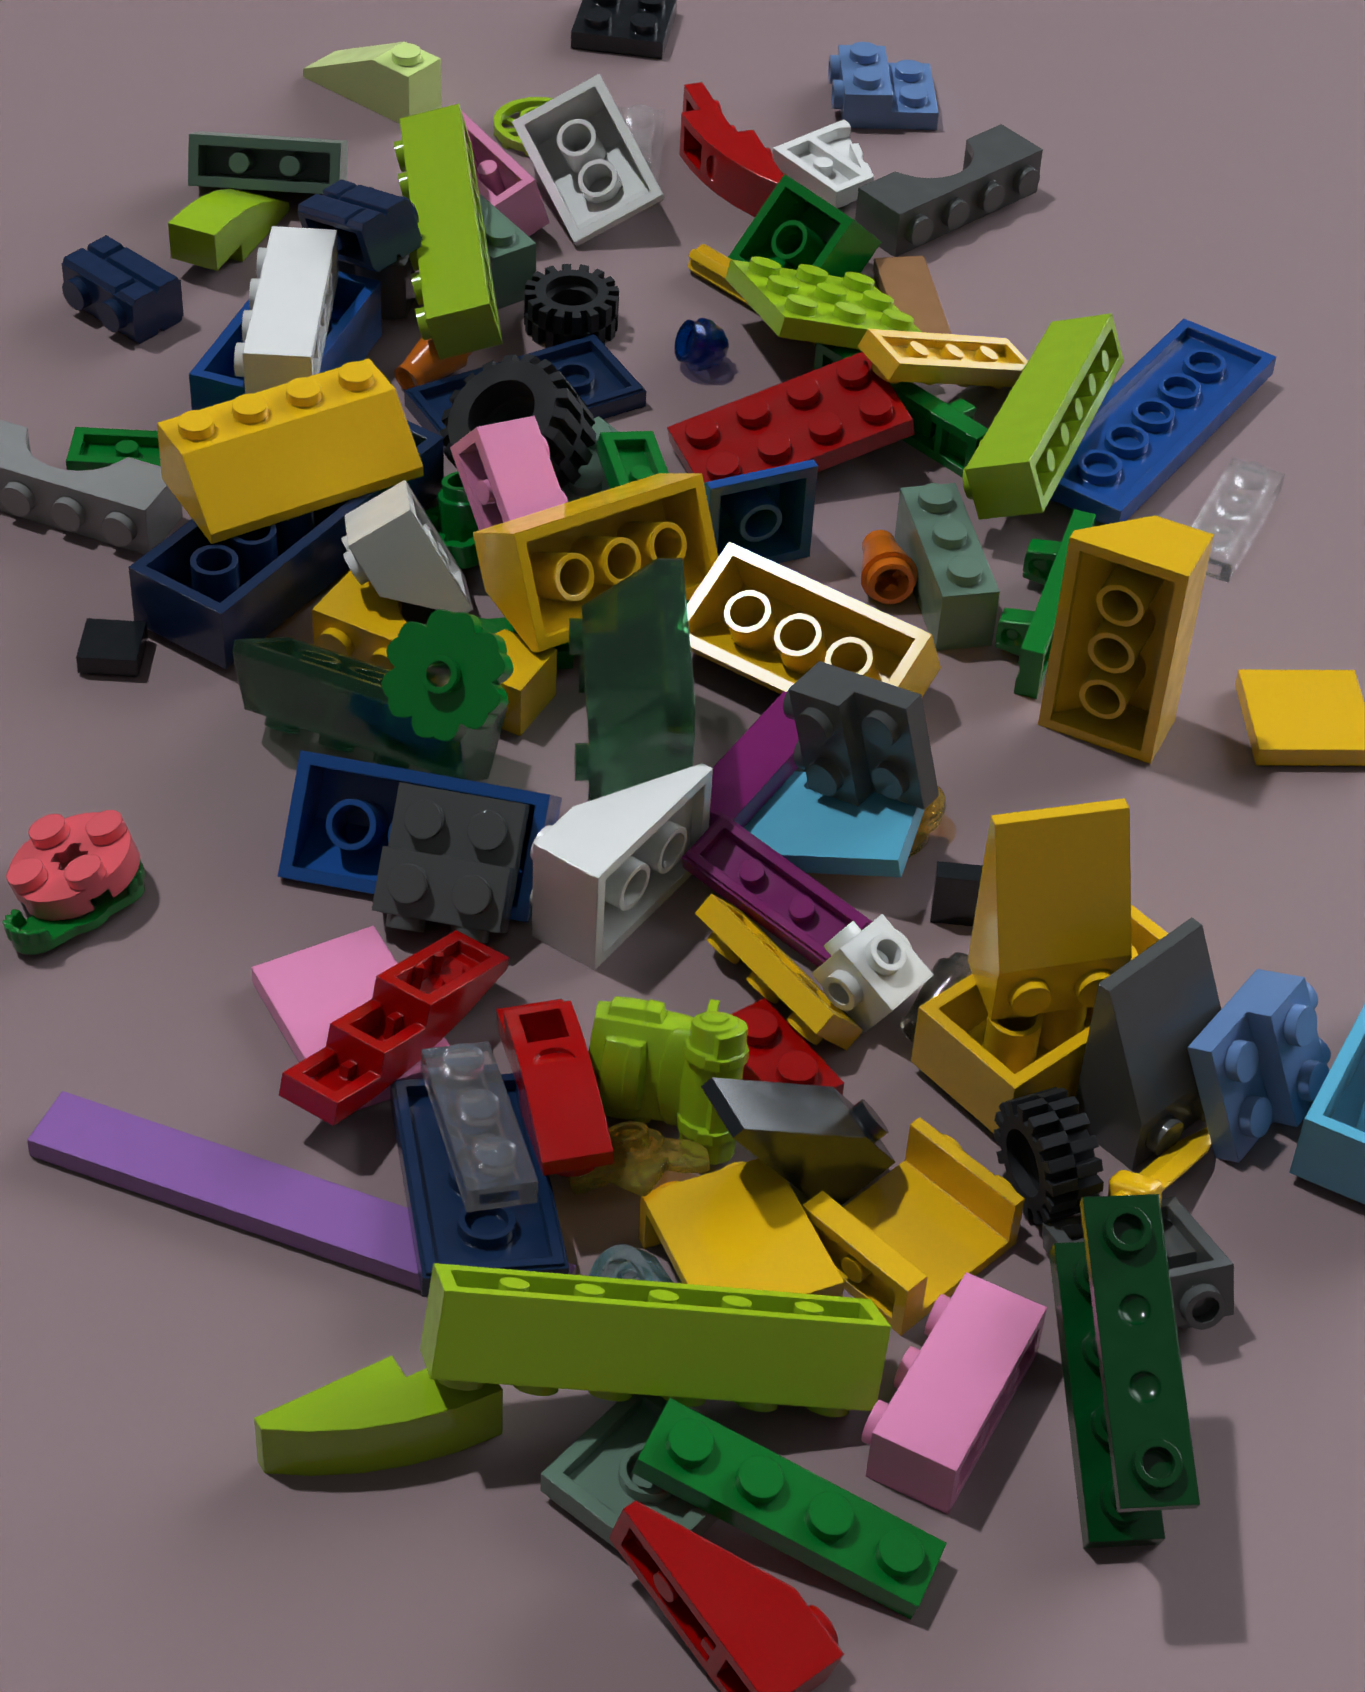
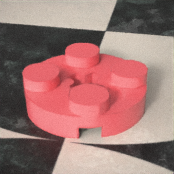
[6,810,140,921]

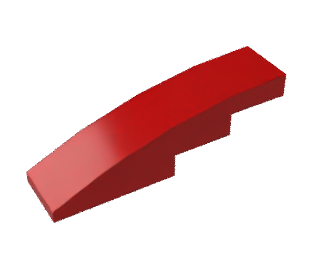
[279,930,510,1126]

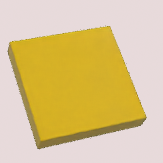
[1235,669,1365,766]

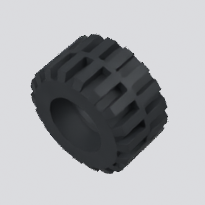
[440,354,596,492]

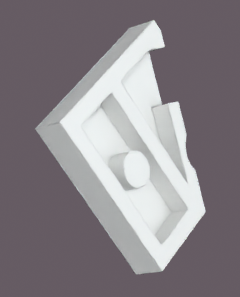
[772,119,874,208]

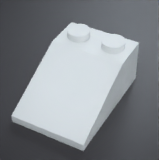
[512,73,666,247]
[530,763,713,970]

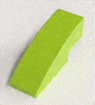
[168,188,289,271]
[254,1355,503,1476]

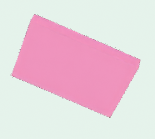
[251,925,458,1111]

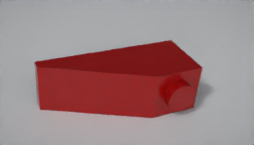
[609,1500,845,1692]

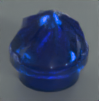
[674,318,729,372]

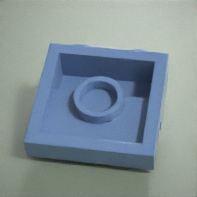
[828,42,939,130]
[1187,969,1331,1163]

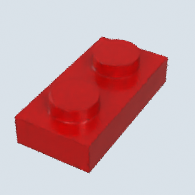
[731,998,844,1095]

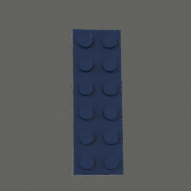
[128,421,444,669]

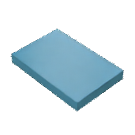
[744,771,925,877]

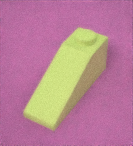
[303,42,441,124]

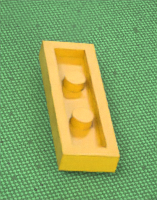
[695,893,864,1051]

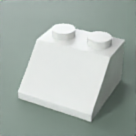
[341,480,473,613]

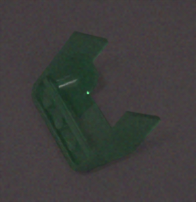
[569,558,695,802]

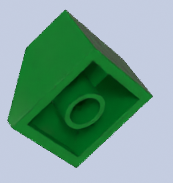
[728,174,882,278]

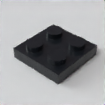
[571,0,677,59]

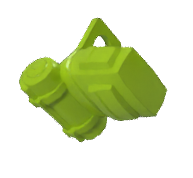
[588,996,749,1165]

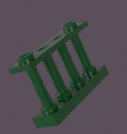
[1049,1194,1200,1549]

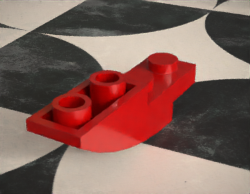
[679,82,787,217]
[496,999,615,1177]

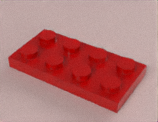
[667,352,914,483]

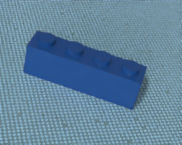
[278,750,562,922]

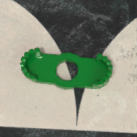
[2,858,145,955]

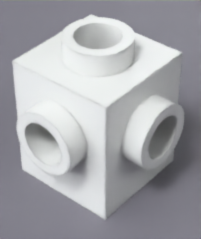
[811,914,934,1034]

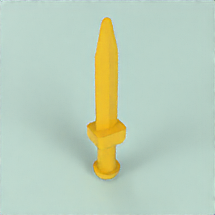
[1082,1127,1212,1227]

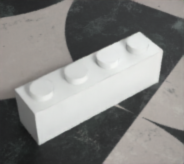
[234,226,339,394]

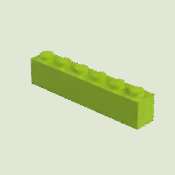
[394,103,503,360]
[963,313,1124,520]
[420,1263,891,1417]

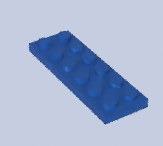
[1050,318,1276,524]

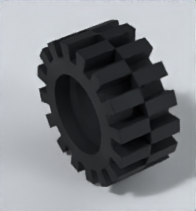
[524,264,619,348]
[994,1087,1104,1225]

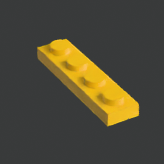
[858,329,1028,389]

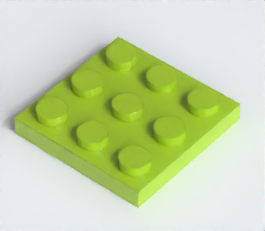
[725,256,922,349]

